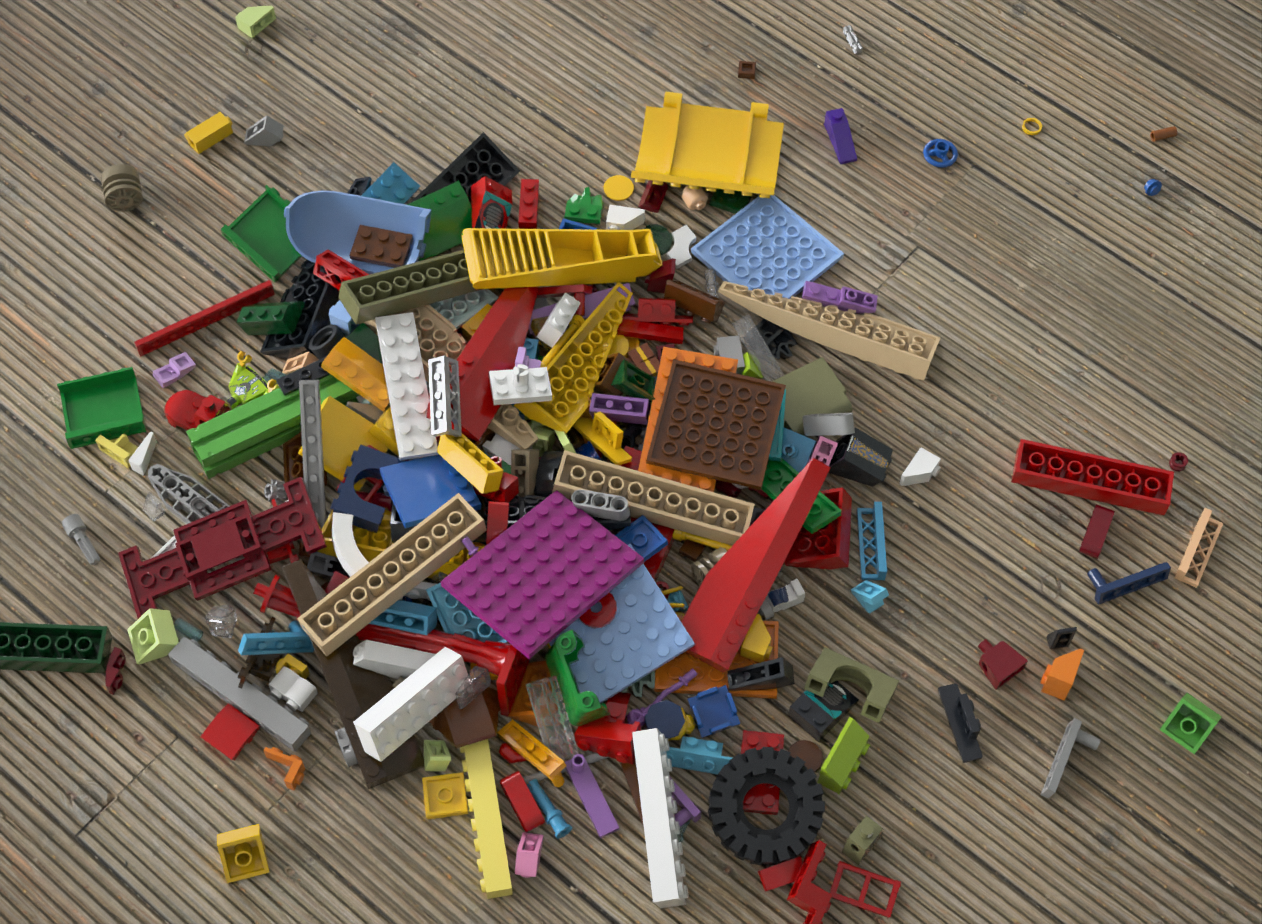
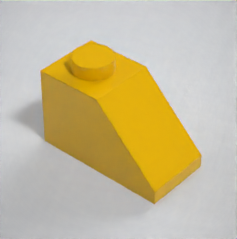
[740,614,773,663]

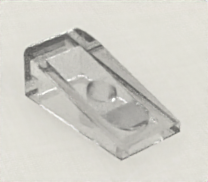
[455,666,492,709]

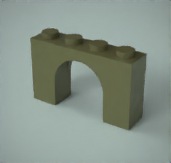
[804,647,899,723]

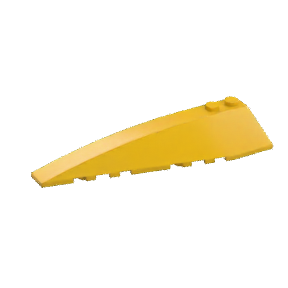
[514,282,633,434]

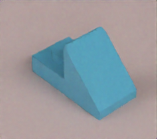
[851,580,889,613]

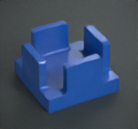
[687,685,740,738]

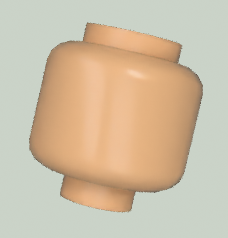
[682,185,708,210]

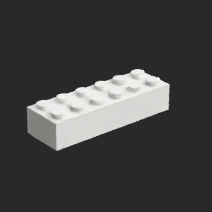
[354,647,472,762]

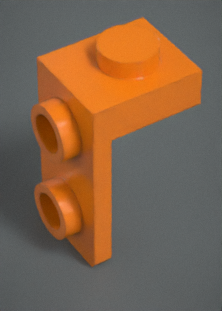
[264,747,305,790]

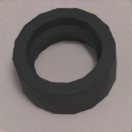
[309,324,346,360]

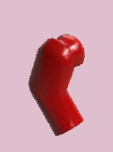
[499,743,528,764]

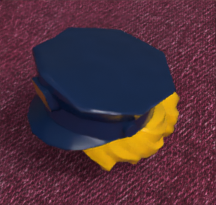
[645,700,696,741]

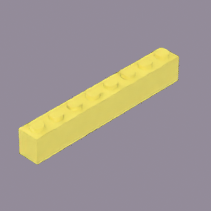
[460,739,513,899]

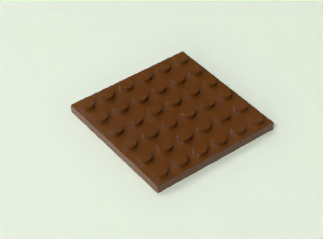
[646,359,786,490]

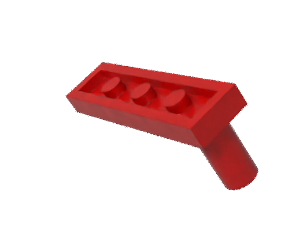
[536,284,592,316]

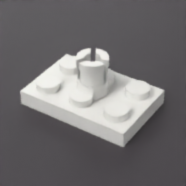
[489,364,552,405]

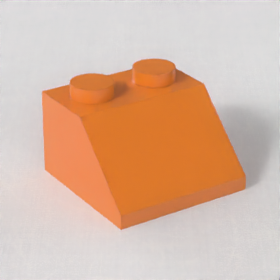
[1040,648,1084,700]

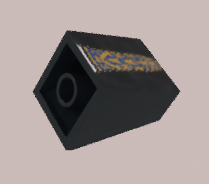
[828,427,893,487]

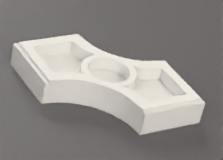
[667,225,696,269]

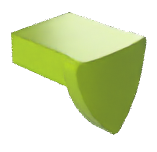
[741,352,763,379]

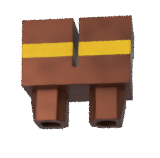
[627,343,660,377]

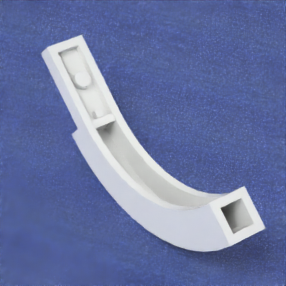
[332,512,436,601]

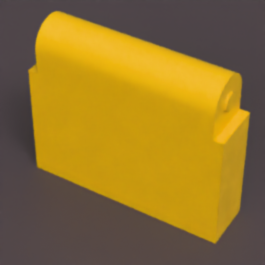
[298,396,388,491]

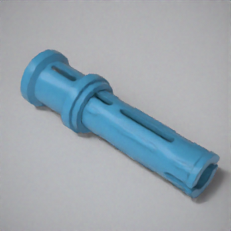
[526,779,572,839]

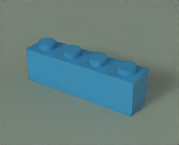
[369,600,437,635]

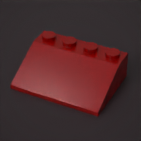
[785,487,852,570]

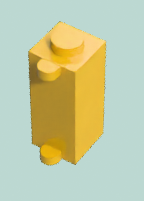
[184,112,233,154]

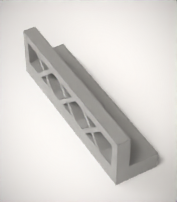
[428,356,462,437]

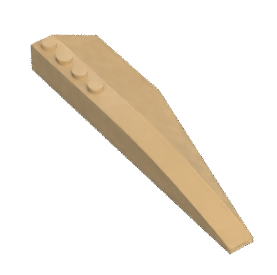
[718,281,941,380]

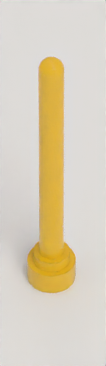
[540,315,585,368]
[673,529,732,551]

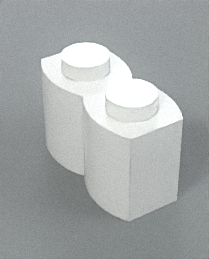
[269,666,318,712]

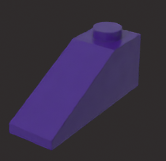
[824,108,857,165]

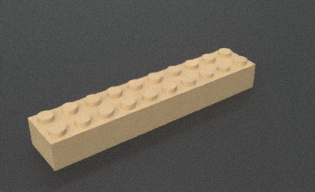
[552,450,755,545]
[297,493,487,656]

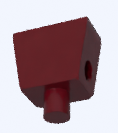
[978,639,1028,690]

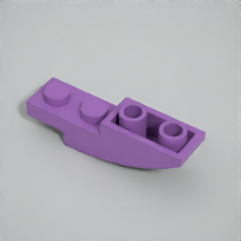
[802,281,878,313]

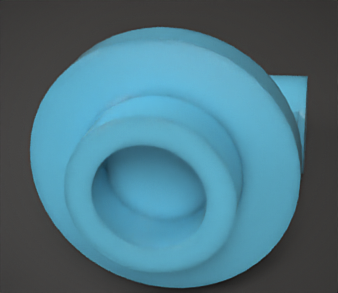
[667,591,689,612]

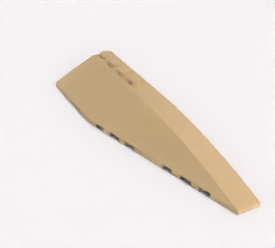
[359,304,539,449]

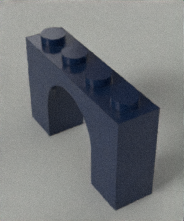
[330,444,405,533]

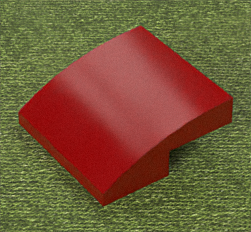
[201,703,261,760]

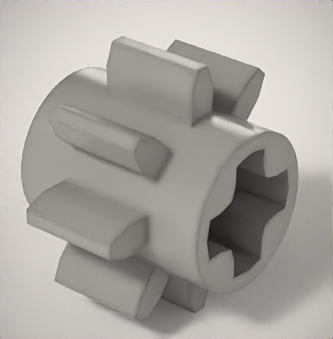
[264,479,287,504]

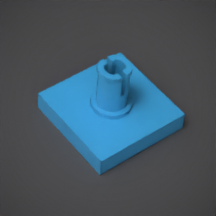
[781,427,817,473]

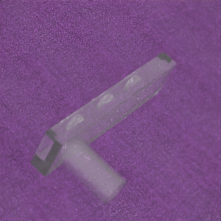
[732,314,784,382]

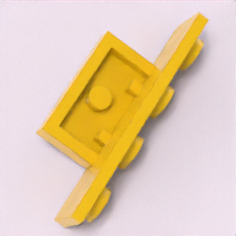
[573,411,632,465]

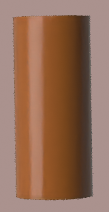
[1150,126,1177,142]

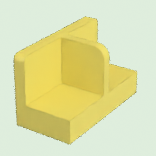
[95,434,138,468]

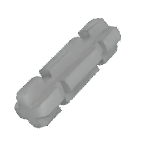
[843,25,863,54]

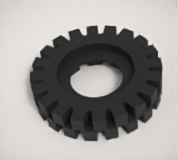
[708,747,825,866]

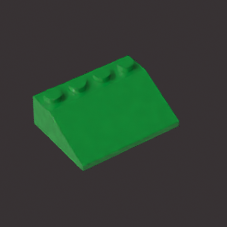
[407,181,472,262]

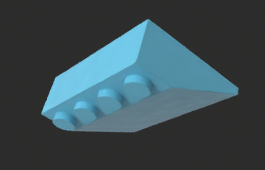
[426,583,508,643]

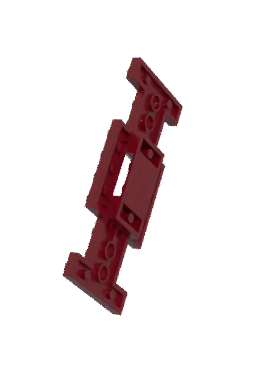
[118,477,327,619]

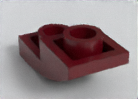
[105,647,126,695]

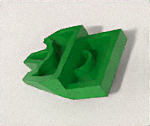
[564,187,603,224]

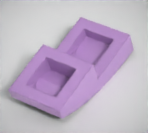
[153,352,196,388]

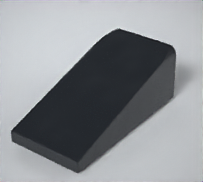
[1046,627,1077,650]

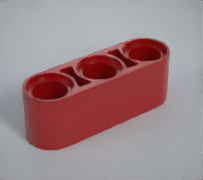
[499,771,545,833]

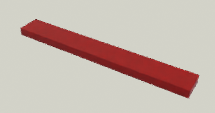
[134,280,275,357]

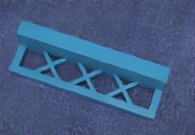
[857,502,887,580]

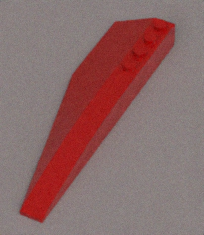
[426,286,539,442]

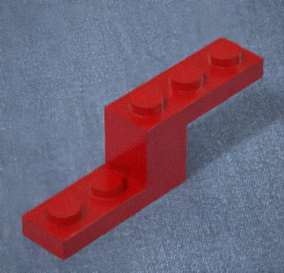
[787,840,832,924]

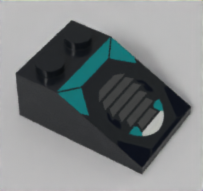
[788,681,859,742]

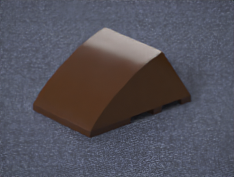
[429,682,500,749]

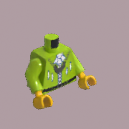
[225,351,279,410]

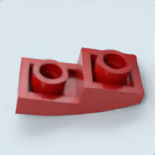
[758,857,803,892]

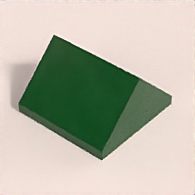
[611,359,655,402]

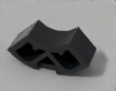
[534,451,564,498]

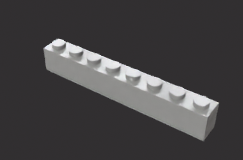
[168,636,311,752]

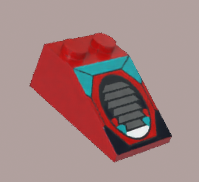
[471,176,513,229]

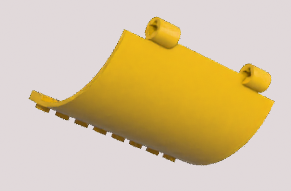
[631,91,784,198]

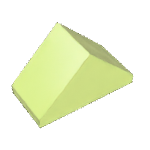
[424,740,451,772]

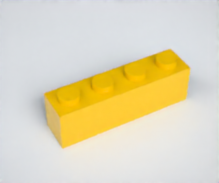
[437,433,503,494]

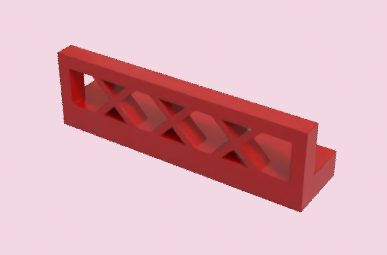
[313,249,369,290]

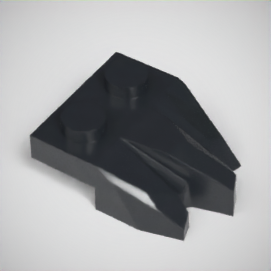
[743,319,797,359]

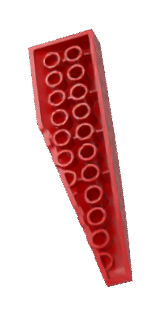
[681,458,831,673]

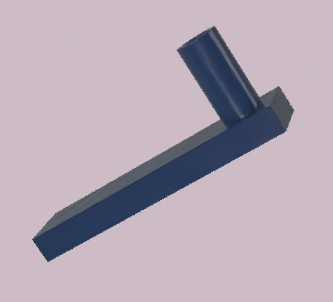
[1087,562,1171,605]

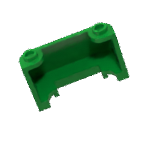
[545,630,610,726]

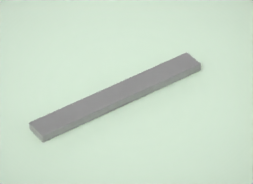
[299,380,326,529]

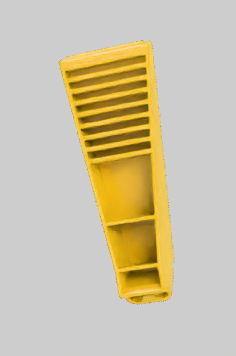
[461,228,662,289]

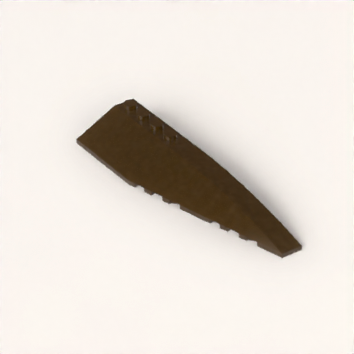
[282,560,424,789]

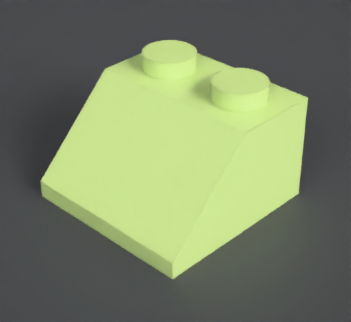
[127,609,179,664]

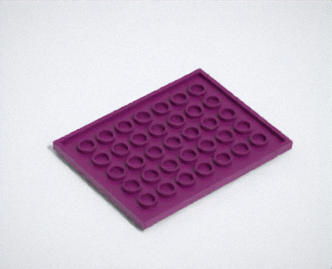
[441,490,644,659]

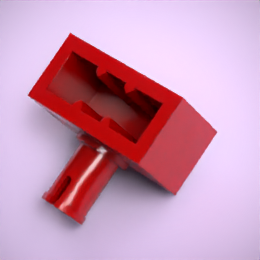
[472,456,519,503]

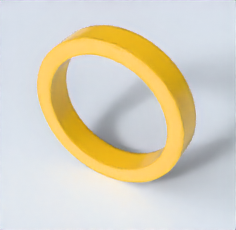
[1022,118,1042,135]

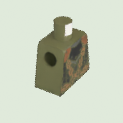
[842,816,883,865]

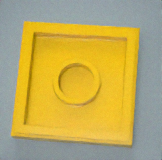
[422,772,468,820]

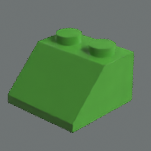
[1160,693,1222,754]

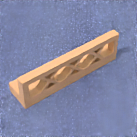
[1175,508,1223,588]

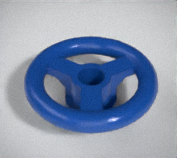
[923,139,958,168]

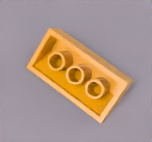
[321,337,390,412]

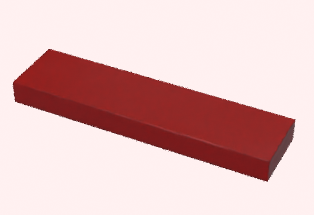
[616,319,684,344]

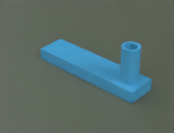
[238,620,314,655]

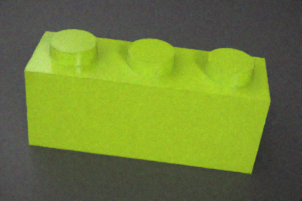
[817,717,870,795]

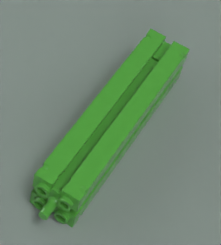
[186,375,360,479]

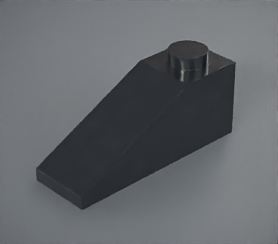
[307,552,350,579]
[727,657,795,691]

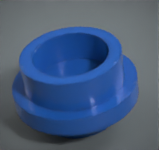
[1144,179,1162,196]

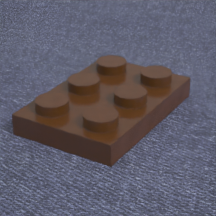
[349,225,414,268]

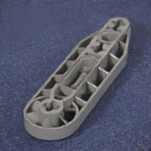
[148,464,245,561]

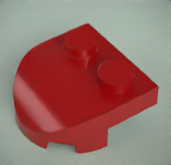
[164,390,206,430]

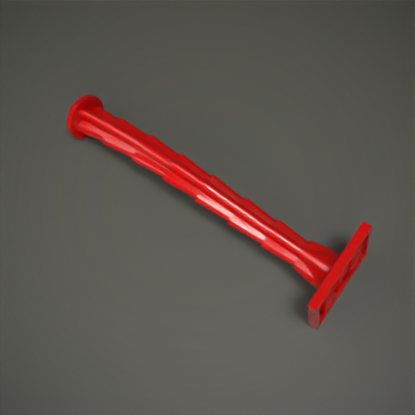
[253,575,531,717]

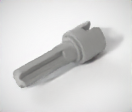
[62,514,100,565]

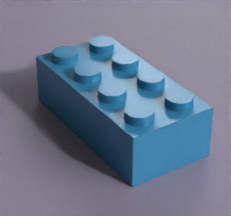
[361,162,420,204]

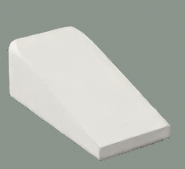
[129,432,157,475]

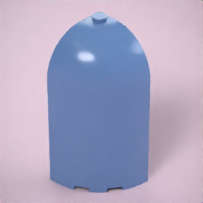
[284,191,431,274]

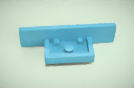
[666,736,732,774]

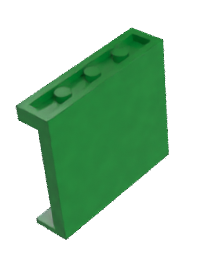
[221,185,302,283]
[57,367,147,449]

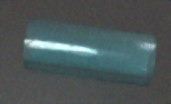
[174,618,203,642]

